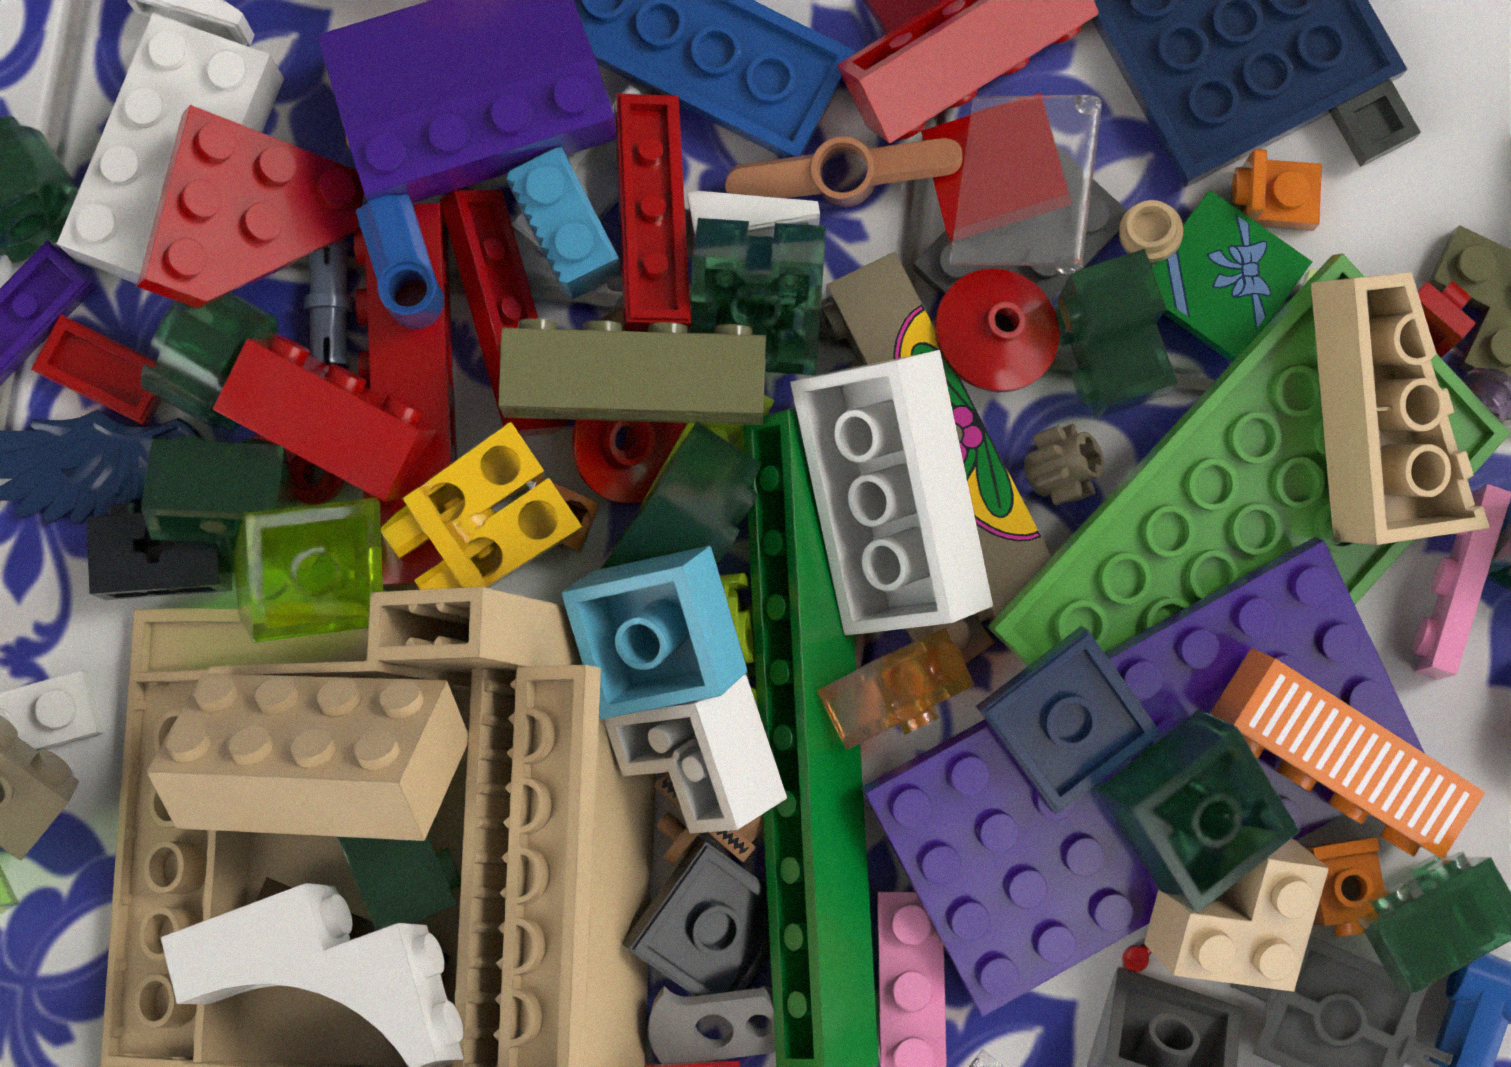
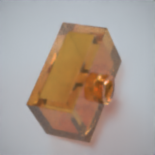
[817,627,975,750]

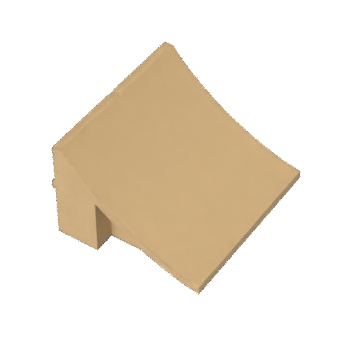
[100,587,656,1067]

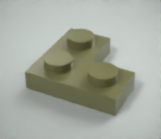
[1428,225,1511,393]

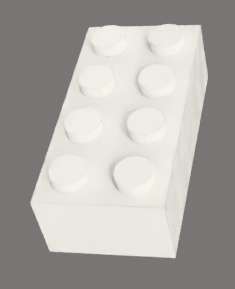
[57,13,284,284]
[790,350,993,636]

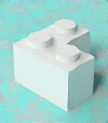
[603,674,787,833]

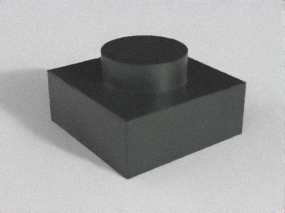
[1331,79,1421,167]

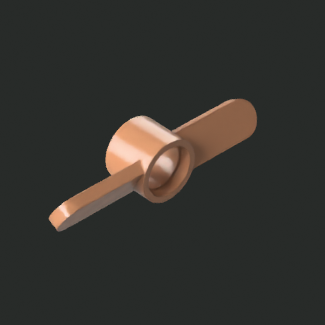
[725,136,963,207]

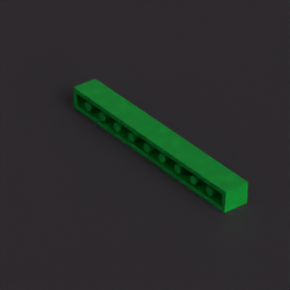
[743,410,879,1067]

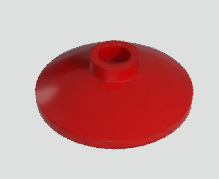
[935,268,1060,393]
[572,420,687,503]

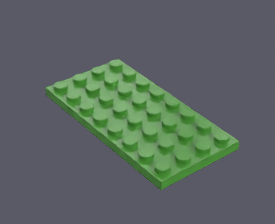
[987,253,1511,666]

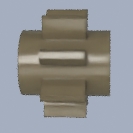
[1024,424,1104,505]

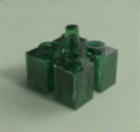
[690,218,826,376]

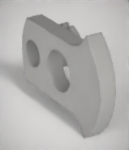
[648,985,775,1064]

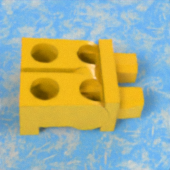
[379,422,582,590]

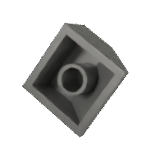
[1087,967,1242,1067]

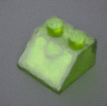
[234,498,383,643]

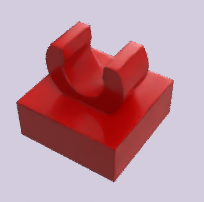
[1418,280,1476,358]

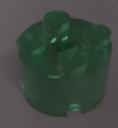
[0,116,79,264]
[141,292,279,431]

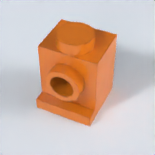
[1305,837,1390,937]

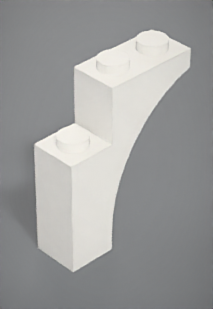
[160,883,464,1067]

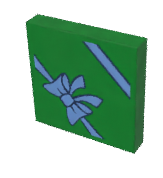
[1134,189,1313,362]

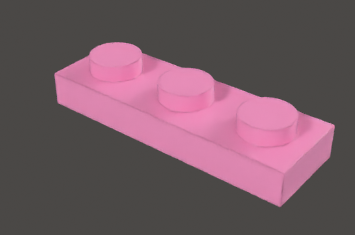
[1412,484,1511,680]
[877,892,946,1067]

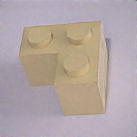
[1144,831,1329,992]

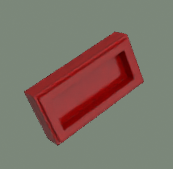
[31,314,176,427]

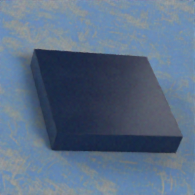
[975,626,1162,815]

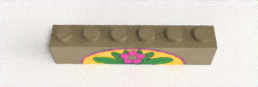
[820,251,1052,623]

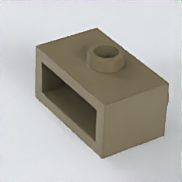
[0,715,79,861]

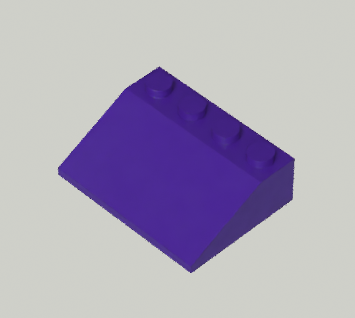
[317,0,617,203]

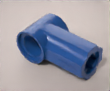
[355,193,444,330]
[1429,945,1511,1067]

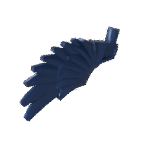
[0,409,226,525]

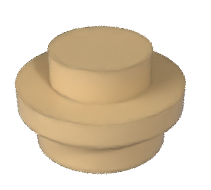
[1119,200,1183,263]

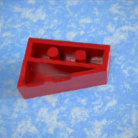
[213,334,437,502]

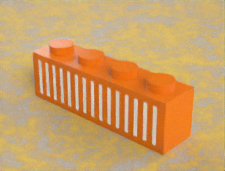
[1209,647,1485,859]

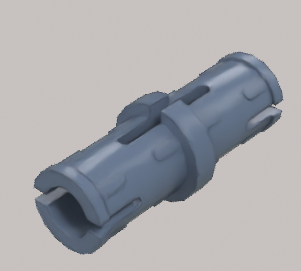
[303,240,354,369]

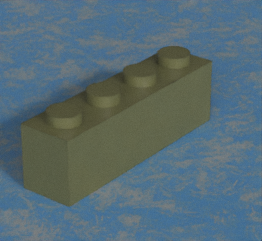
[499,319,766,425]

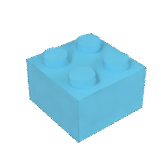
[561,545,747,720]

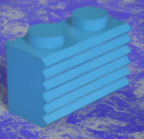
[506,147,621,299]

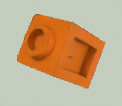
[1231,149,1322,231]

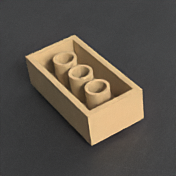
[147,674,469,841]

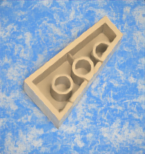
[1311,272,1490,545]

